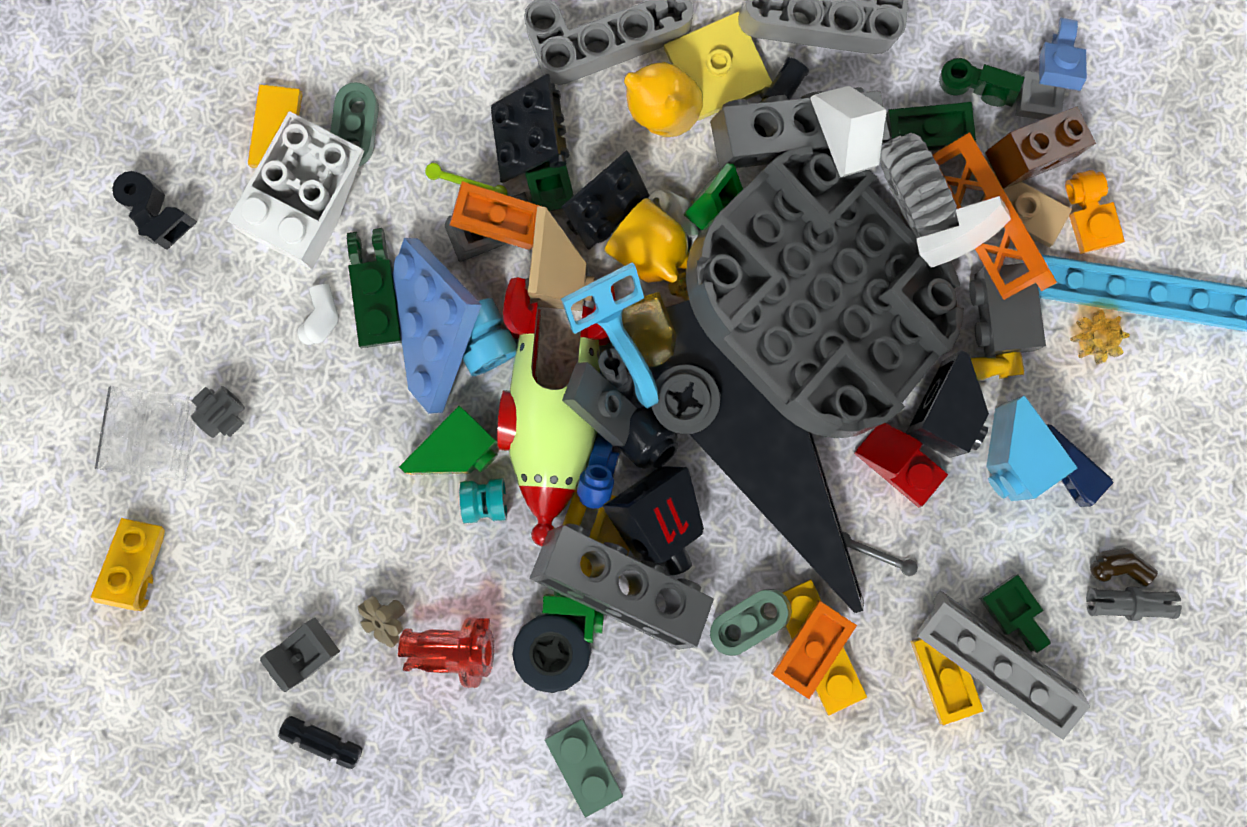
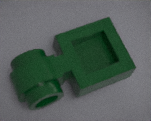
[939,58,1025,107]

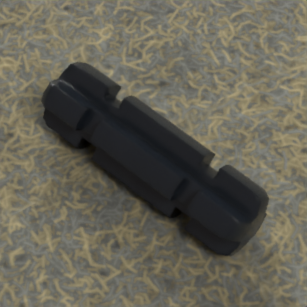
[278,716,362,769]

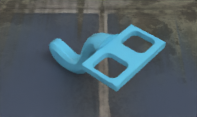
[561,262,659,409]

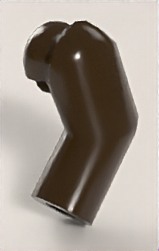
[1090,548,1158,587]

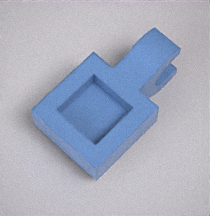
[1039,18,1087,91]

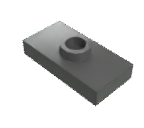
[562,362,638,446]

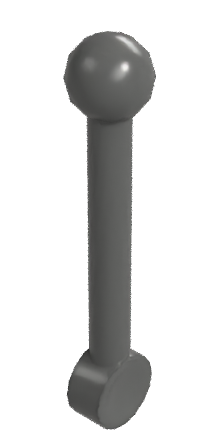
[843,532,918,576]

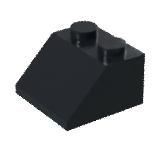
[906,350,989,458]

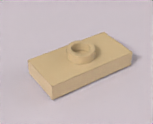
[980,174,1073,248]

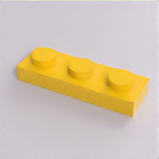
[782,579,867,716]

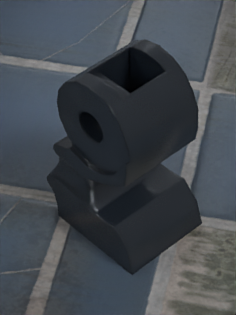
[112,171,197,250]

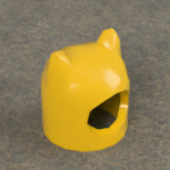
[624,62,702,138]
[604,198,689,283]

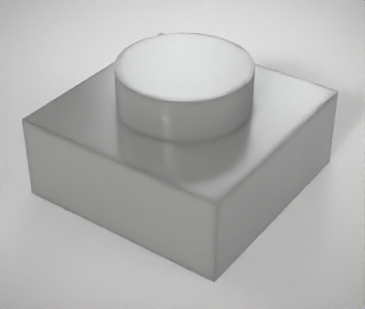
[1015,71,1065,120]

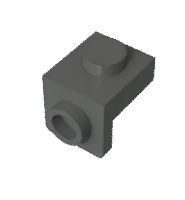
[260,617,340,692]

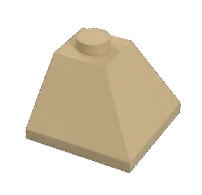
[528,206,595,311]

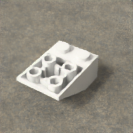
[227,111,364,269]

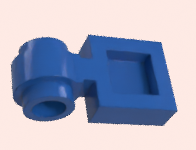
[577,433,620,508]

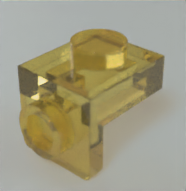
[622,292,677,367]

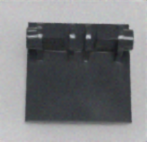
[491,74,570,183]
[562,150,650,250]

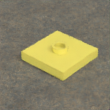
[664,11,772,121]

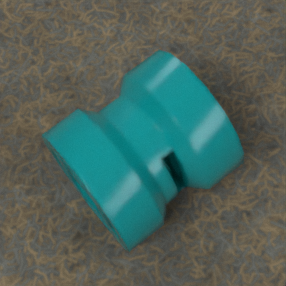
[459,478,507,524]

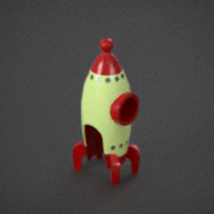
[497,277,616,547]

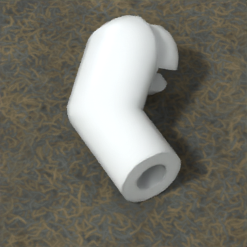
[648,190,699,242]
[297,284,338,345]

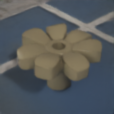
[357,596,405,648]

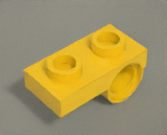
[91,518,165,611]

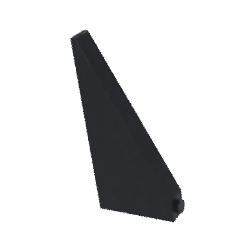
[612,300,864,613]

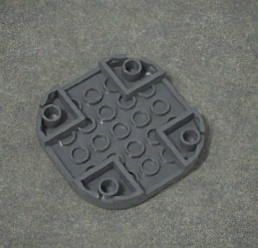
[686,146,964,438]

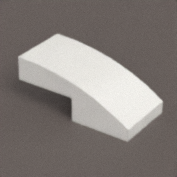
[916,196,1011,268]

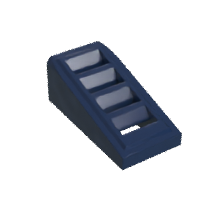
[1046,424,1114,507]

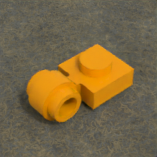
[1065,170,1125,254]

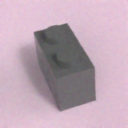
[969,263,1046,357]

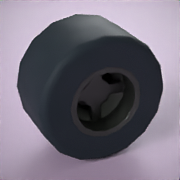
[512,613,591,693]

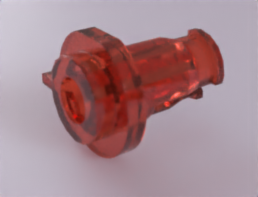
[398,617,494,688]

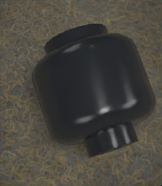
[617,406,678,469]

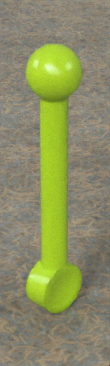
[425,163,508,195]

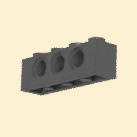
[710,87,890,170]
[529,523,714,650]

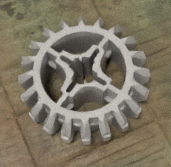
[880,133,959,238]

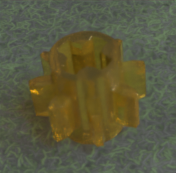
[1070,310,1130,365]

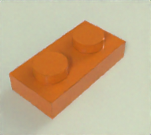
[449,181,542,250]
[771,600,857,699]

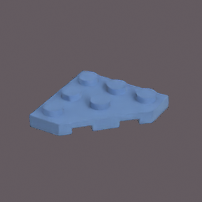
[392,238,481,414]

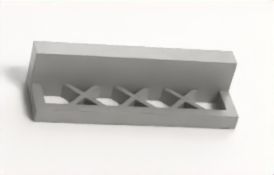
[917,590,1091,740]

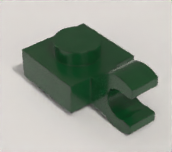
[979,574,1051,653]

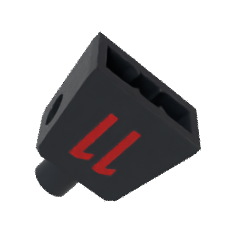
[603,466,704,575]

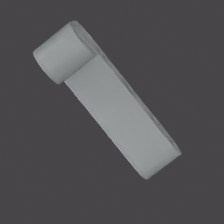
[524,0,693,85]
[738,0,908,54]

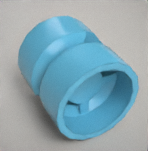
[462,298,517,376]

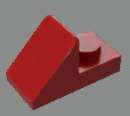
[854,423,948,508]

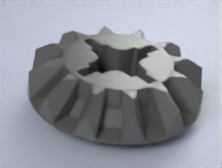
[652,364,721,434]

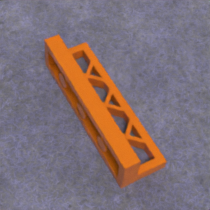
[933,132,1057,300]

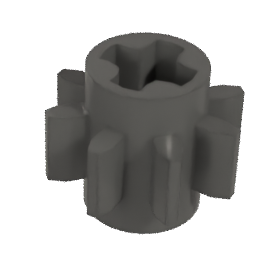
[191,386,245,438]

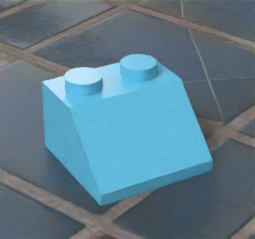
[986,395,1077,501]

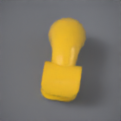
[971,352,1024,381]

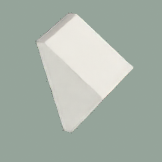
[810,86,886,178]

